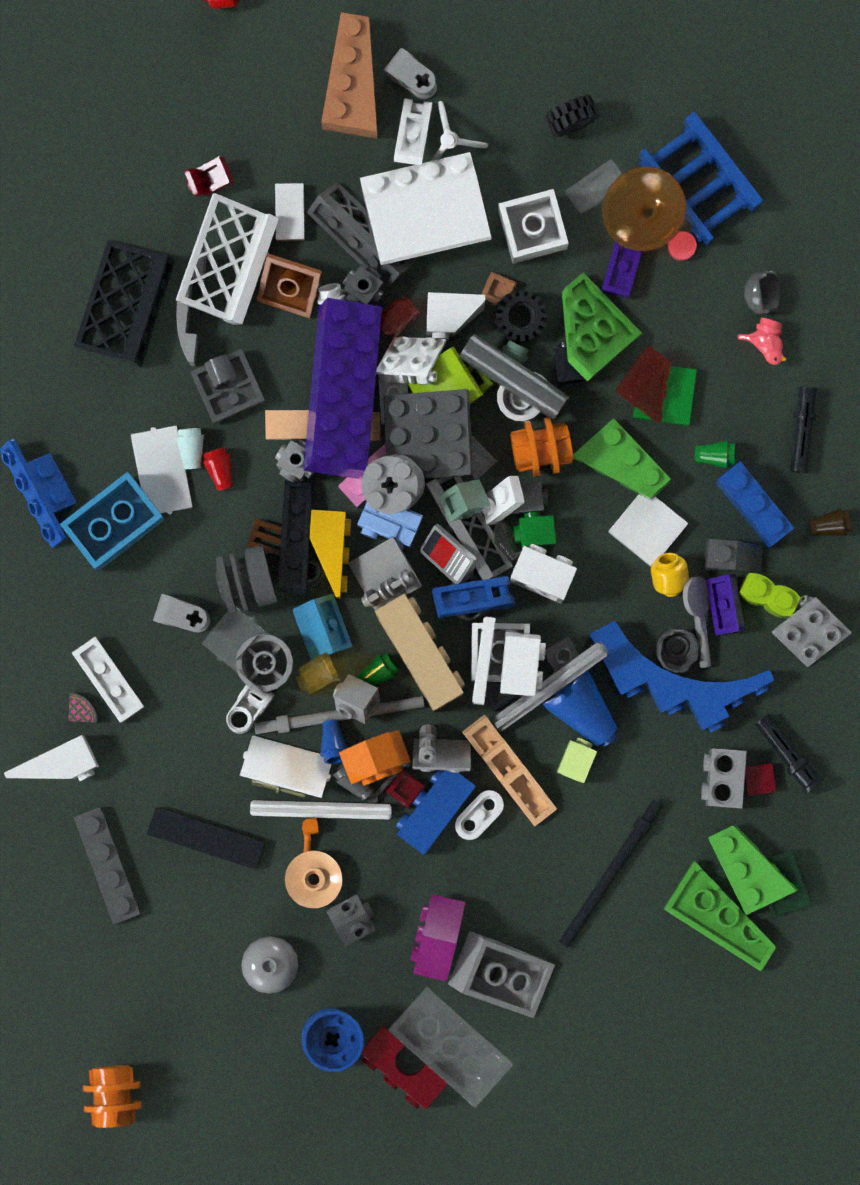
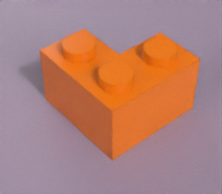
[339,730,411,786]

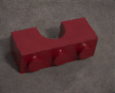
[361,1025,448,1110]

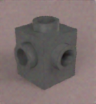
[343,266,385,306]
[327,894,376,947]

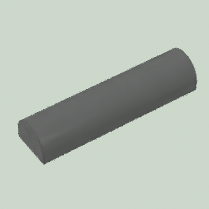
[459,334,570,421]

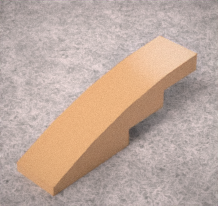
[265,410,380,441]
[462,715,557,826]

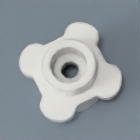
[317,283,345,304]

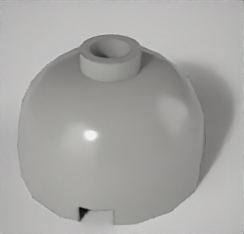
[236,634,293,692]
[241,936,299,994]

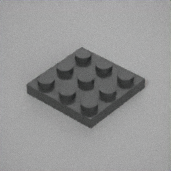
[383,389,473,482]

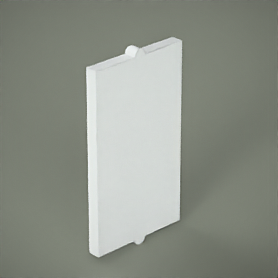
[131,426,192,515]
[240,735,332,798]

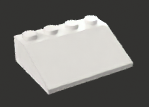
[360,152,491,265]

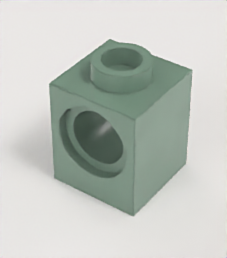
[439,479,491,522]

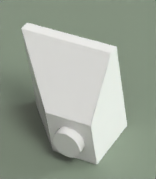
[427,292,485,341]

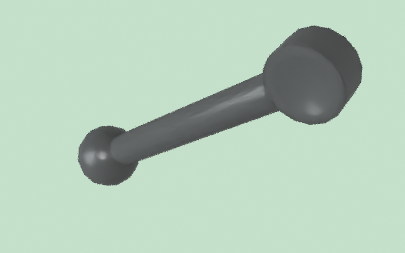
[367,760,411,804]

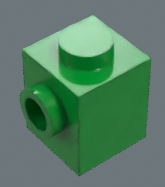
[514,512,556,549]

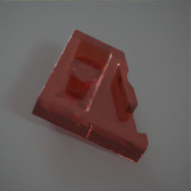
[614,345,672,424]

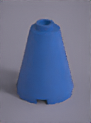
[543,671,618,746]

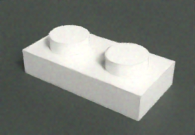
[482,476,525,525]

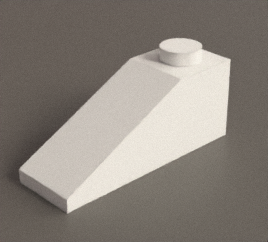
[4,735,99,781]

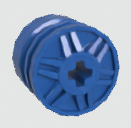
[301,1008,363,1072]

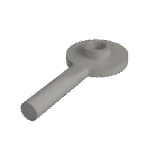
[683,576,711,668]

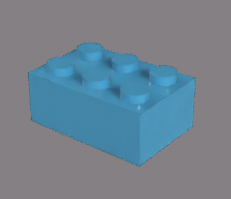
[60,472,165,572]

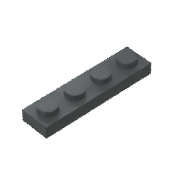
[73,807,141,925]

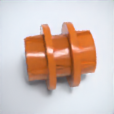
[510,417,573,477]
[83,1065,142,1128]

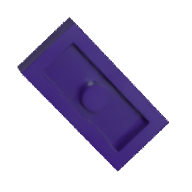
[601,235,644,298]
[706,574,745,635]

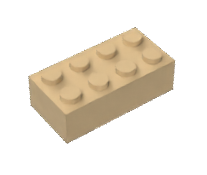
[375,594,465,712]

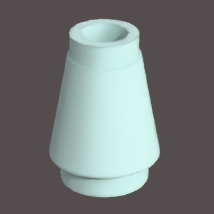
[176,428,204,469]

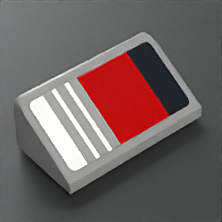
[420,523,477,584]

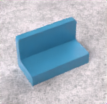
[293,594,353,662]

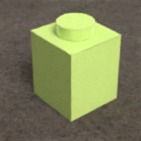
[556,737,597,783]

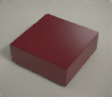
[745,763,776,796]
[386,769,425,809]

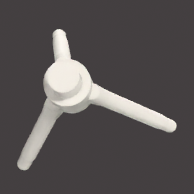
[431,101,488,161]

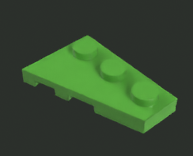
[573,418,671,500]
[708,825,798,915]

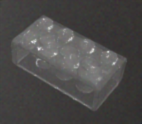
[388,985,514,1108]

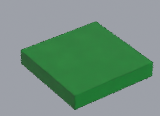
[633,362,697,427]

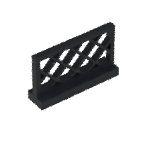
[74,240,175,368]

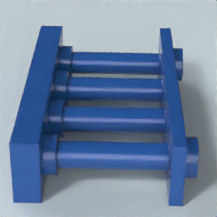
[639,111,763,246]

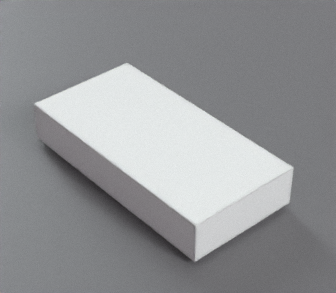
[275,183,305,241]

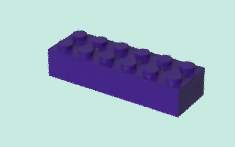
[303,298,382,479]

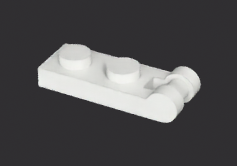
[394,98,432,166]

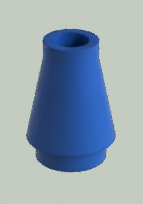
[320,720,347,764]

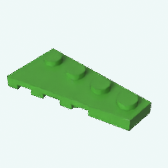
[663,861,776,971]

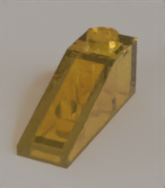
[296,652,341,696]

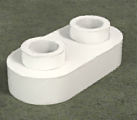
[455,790,504,840]

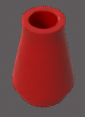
[202,447,233,491]

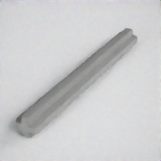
[491,642,608,732]

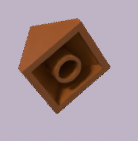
[256,254,323,318]

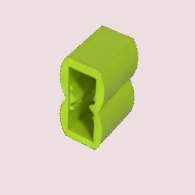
[739,573,801,618]

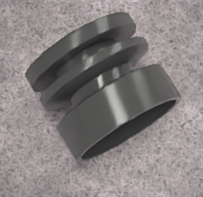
[215,544,278,614]

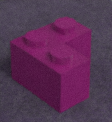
[410,894,465,982]

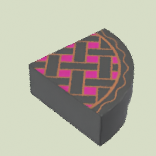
[68,693,98,723]

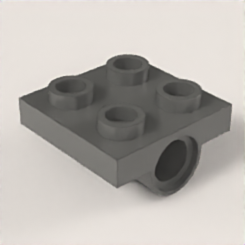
[190,349,265,424]

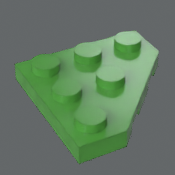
[562,272,642,381]

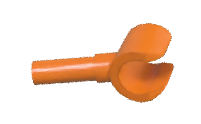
[302,818,319,853]

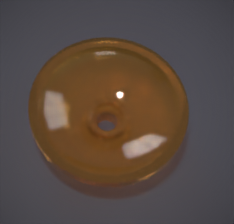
[602,167,686,252]

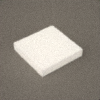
[608,495,688,567]

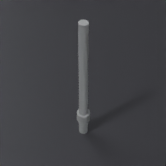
[254,696,425,734]

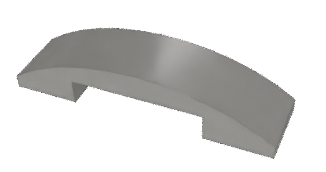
[176,250,207,366]

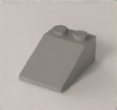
[448,931,555,1018]

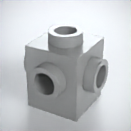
[275,440,314,483]

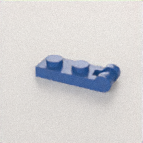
[432,577,516,619]

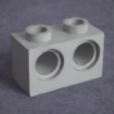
[701,748,747,809]

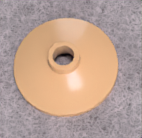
[285,851,342,908]

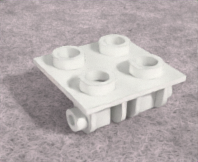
[376,336,447,385]

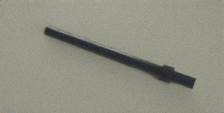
[559,799,663,948]

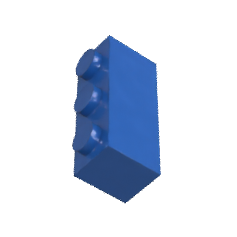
[715,461,794,549]
[396,770,476,855]

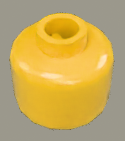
[650,553,689,597]

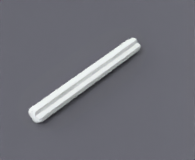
[250,800,392,820]

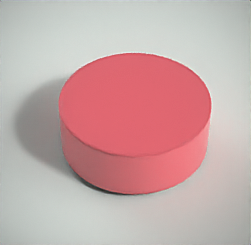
[668,231,697,261]

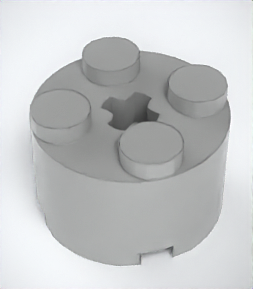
[361,454,425,514]

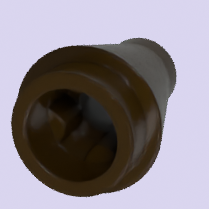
[810,508,853,536]

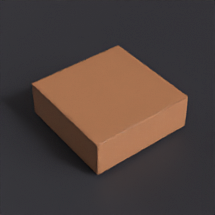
[481,272,517,305]

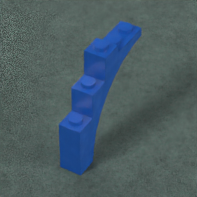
[588,621,775,733]

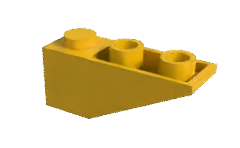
[310,510,351,599]

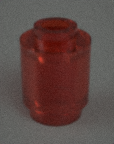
[380,296,419,337]

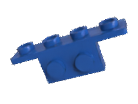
[0,439,77,548]

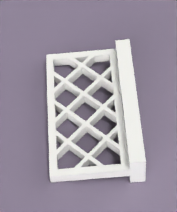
[176,193,279,325]

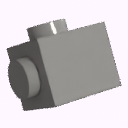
[333,674,380,724]

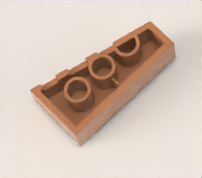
[321,12,378,139]

